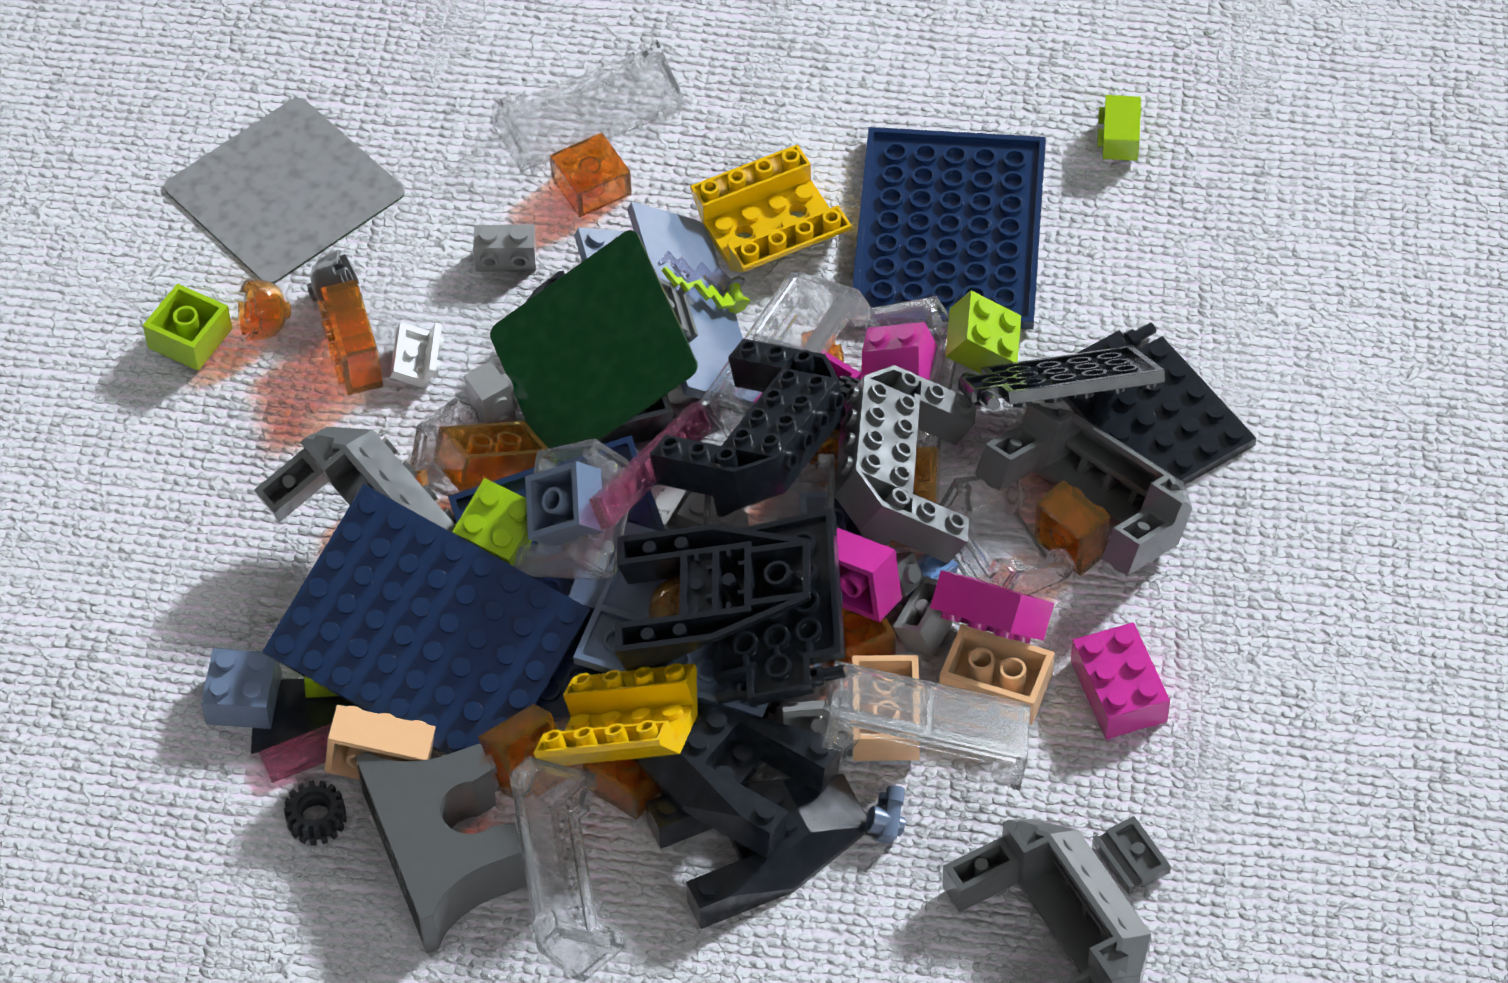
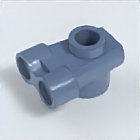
[865,785,905,844]

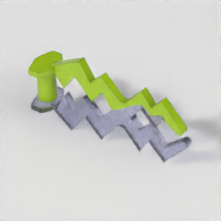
[657,251,750,314]

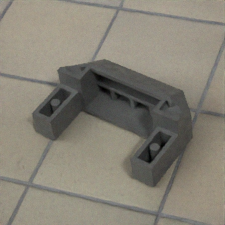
[834,365,976,563]
[974,402,1193,576]
[254,427,457,532]
[942,819,1152,983]

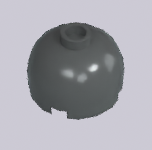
[307,250,363,313]

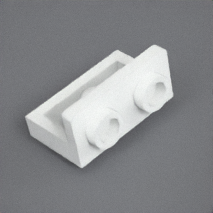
[390,322,444,388]

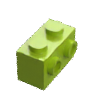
[1097,95,1141,161]

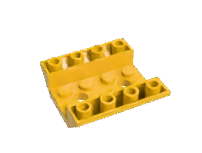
[690,144,852,272]
[534,663,698,766]

